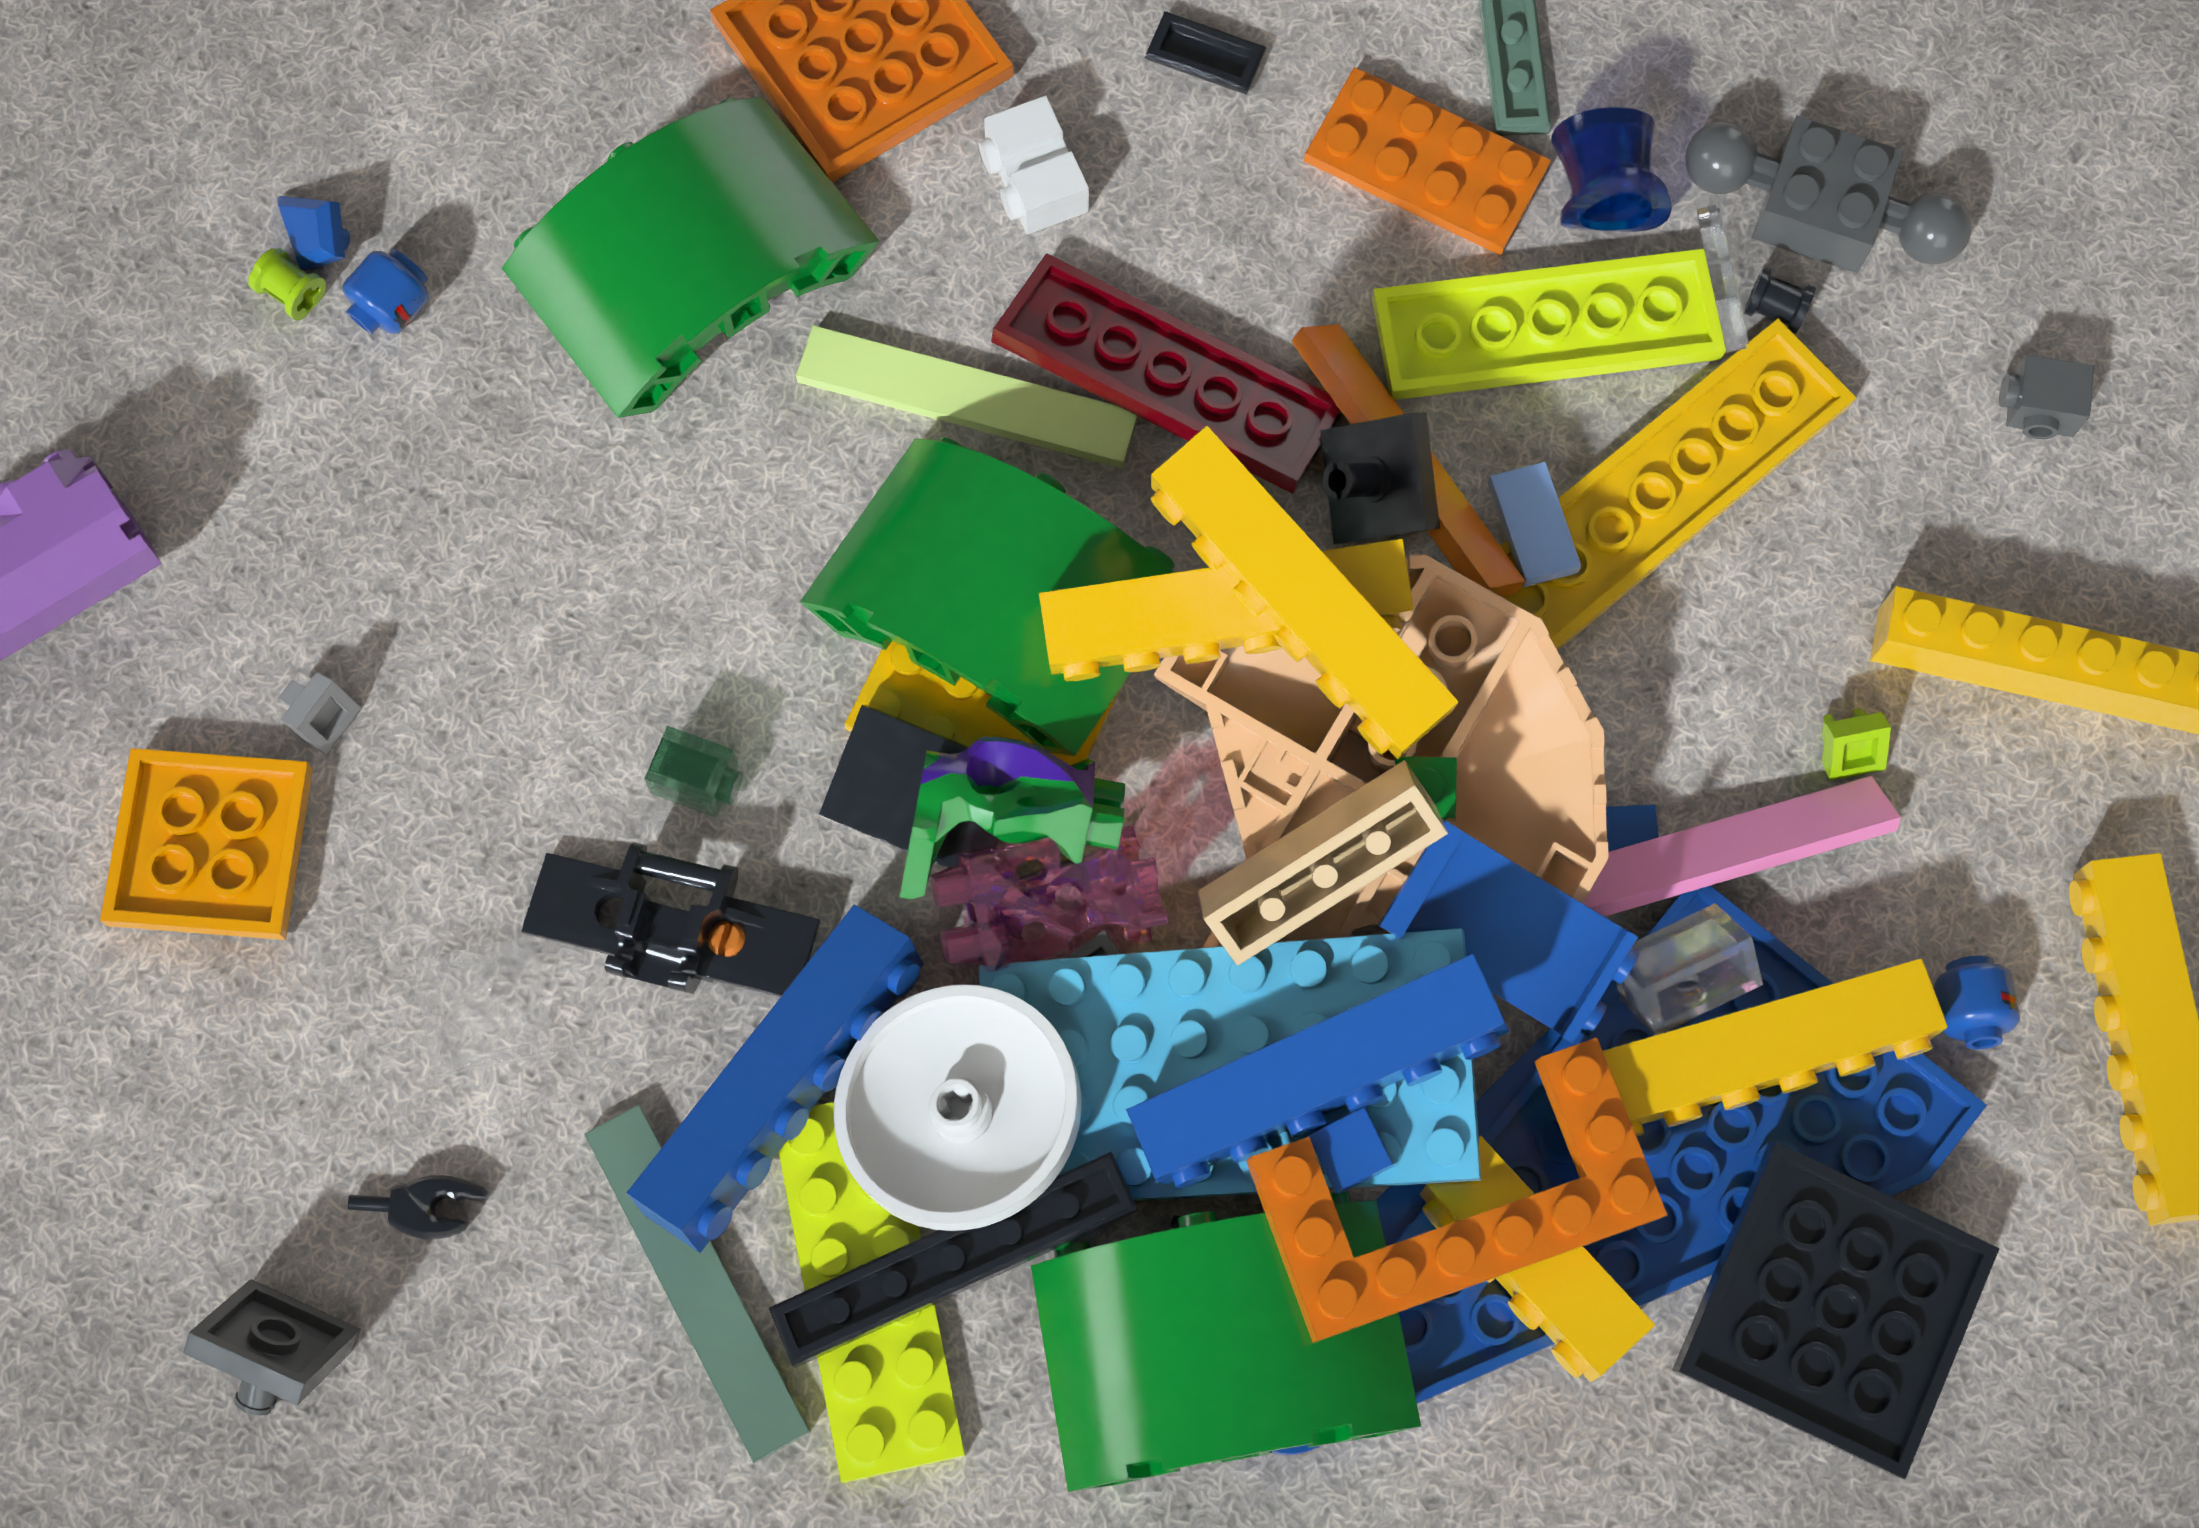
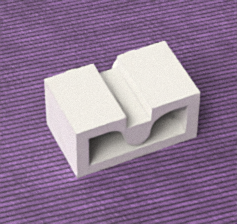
[979,96,1089,235]

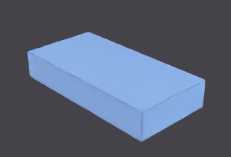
[1488,462,1581,587]

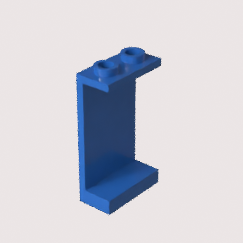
[1379,819,1640,1043]

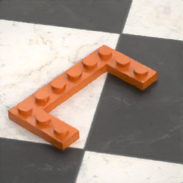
[1246,1038,1667,1343]

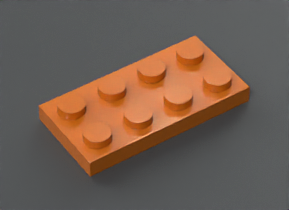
[1304,67,1551,256]

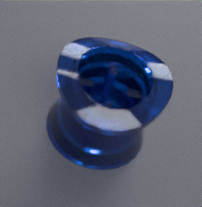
[1551,107,1672,232]

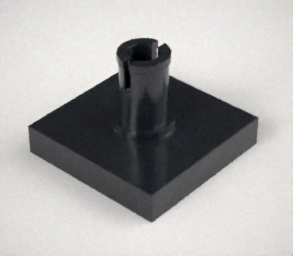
[1320,412,1440,544]

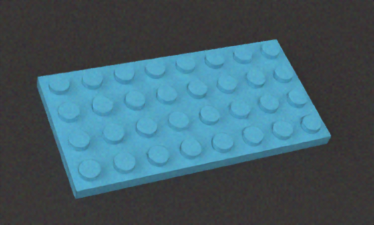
[979,928,1482,1201]

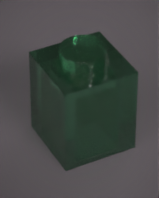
[644,726,743,818]

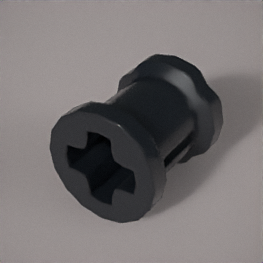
[1743,267,1816,334]

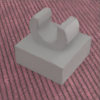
[277,672,361,755]

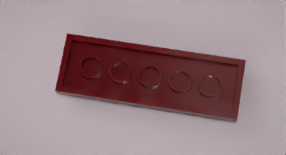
[991,253,1342,494]

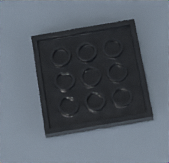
[1672,1142,2000,1479]

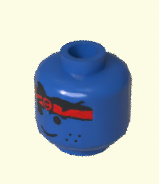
[343,249,429,335]
[1933,955,2020,1050]

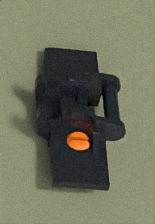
[521,842,820,997]

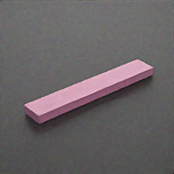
[1583,776,1901,917]

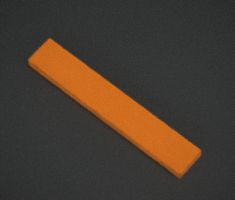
[1291,324,1526,597]

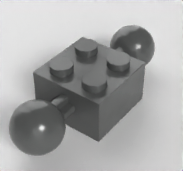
[1685,115,1972,273]

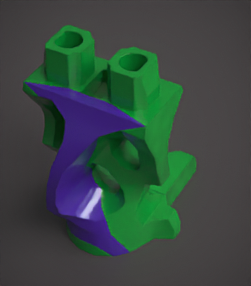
[900,736,1126,900]

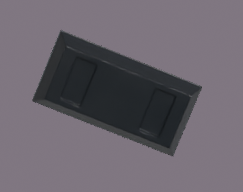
[1145,11,1266,95]

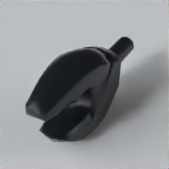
[347,1175,489,1239]

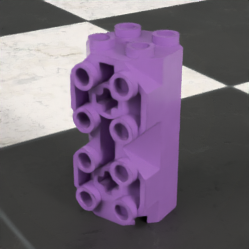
[0,449,162,661]

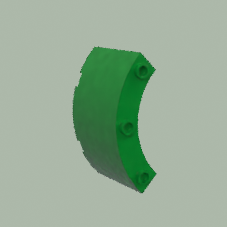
[502,97,880,418]
[800,436,1175,756]
[1031,1192,1421,1492]

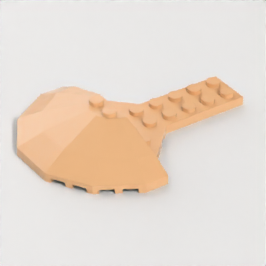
[1154,555,1609,948]

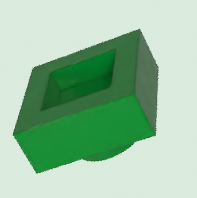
[1395,757,1457,821]

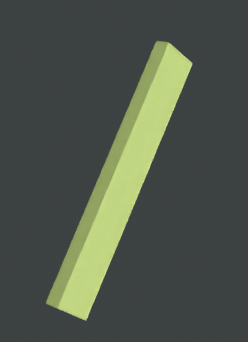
[796,325,1138,469]

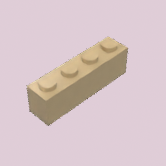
[1198,760,1448,966]

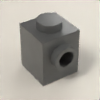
[1999,354,2094,439]

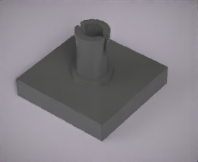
[183,1279,361,1416]

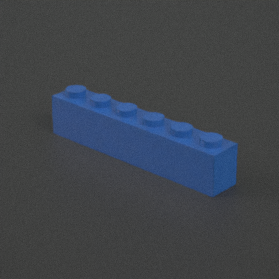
[626,904,924,1253]
[1126,954,1510,1189]

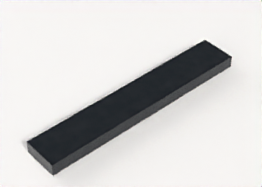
[769,1151,1138,1368]

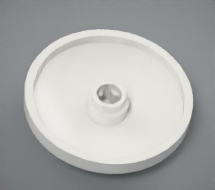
[834,985,1081,1231]

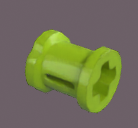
[248,248,326,321]

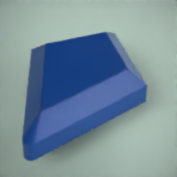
[277,196,350,270]

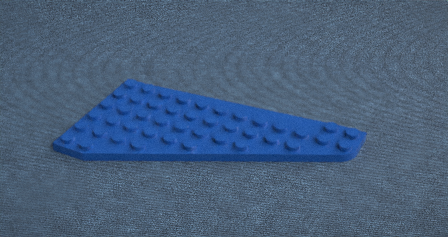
[1272,886,1987,1455]

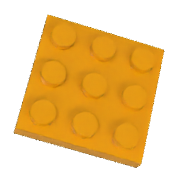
[100,748,313,940]

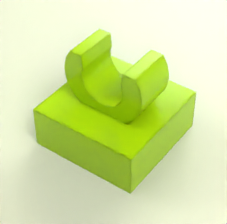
[1822,708,1891,781]

